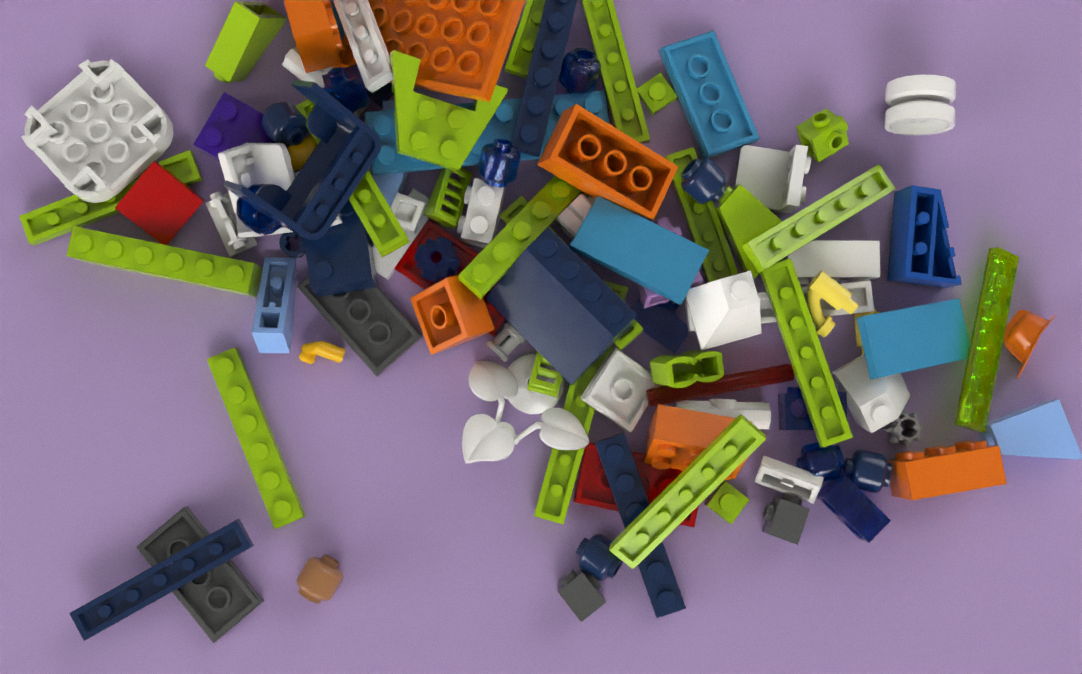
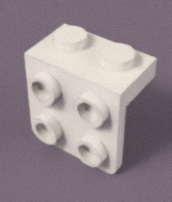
[218,143,295,214]
[734,144,811,213]

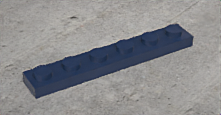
[509,0,577,157]
[595,432,686,618]
[69,519,254,641]

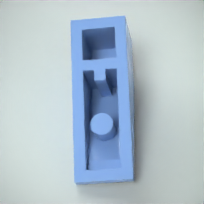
[252,257,296,353]

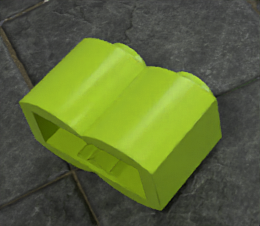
[650,349,725,388]

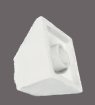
[686,270,762,351]
[832,354,911,433]

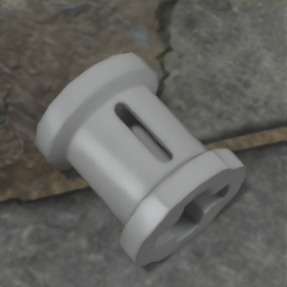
[486,322,526,362]

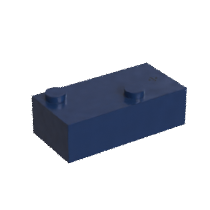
[295,170,378,297]

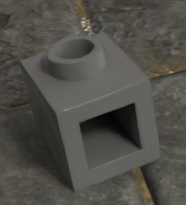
[762,494,810,545]
[557,569,606,622]

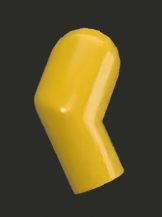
[299,341,345,364]

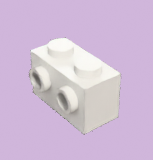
[457,178,506,248]

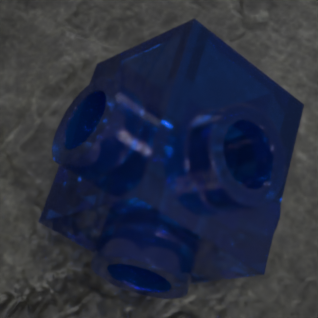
[322,64,371,113]
[414,236,461,283]

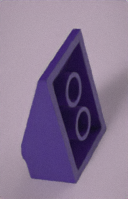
[193,92,294,173]

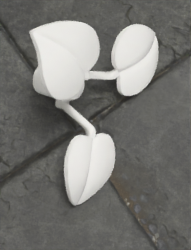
[462,361,589,464]

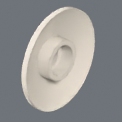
[508,354,564,414]

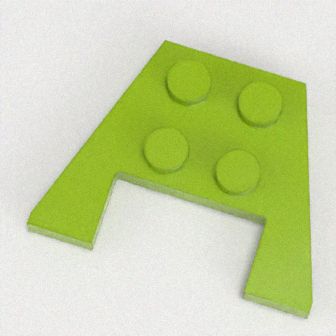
[390,50,508,171]

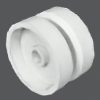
[884,75,956,136]

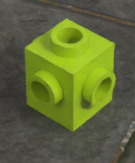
[796,108,849,162]

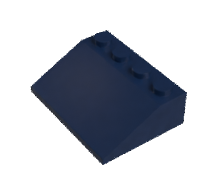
[486,227,638,385]

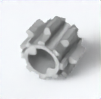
[882,409,925,448]

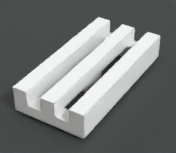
[754,456,824,504]

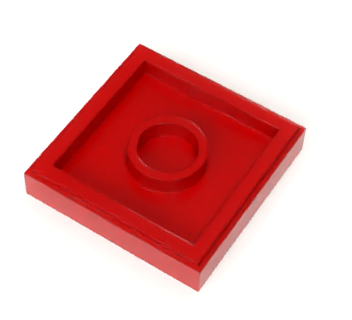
[115,160,205,245]

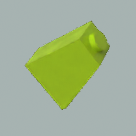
[205,1,287,83]
[716,184,783,279]

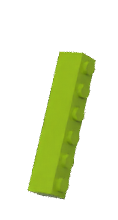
[66,226,263,298]

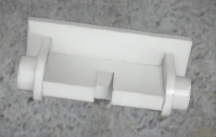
[205,191,258,257]

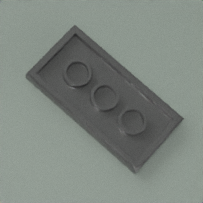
[297,276,423,377]
[136,506,264,643]

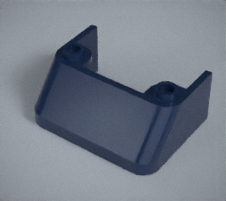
[223,80,381,240]

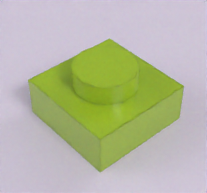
[637,73,677,116]
[705,481,750,524]

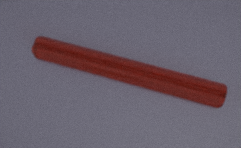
[646,364,795,406]

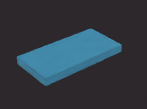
[658,30,760,159]
[570,196,709,305]
[856,298,973,379]

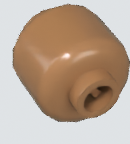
[296,554,344,604]

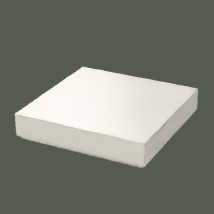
[580,347,661,433]

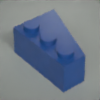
[887,185,962,289]

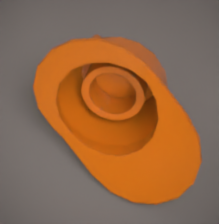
[1003,310,1056,379]

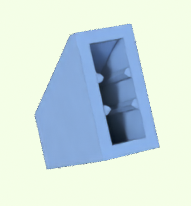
[978,399,1082,460]

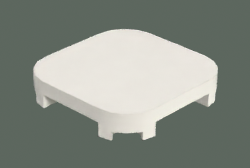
[21,59,174,203]

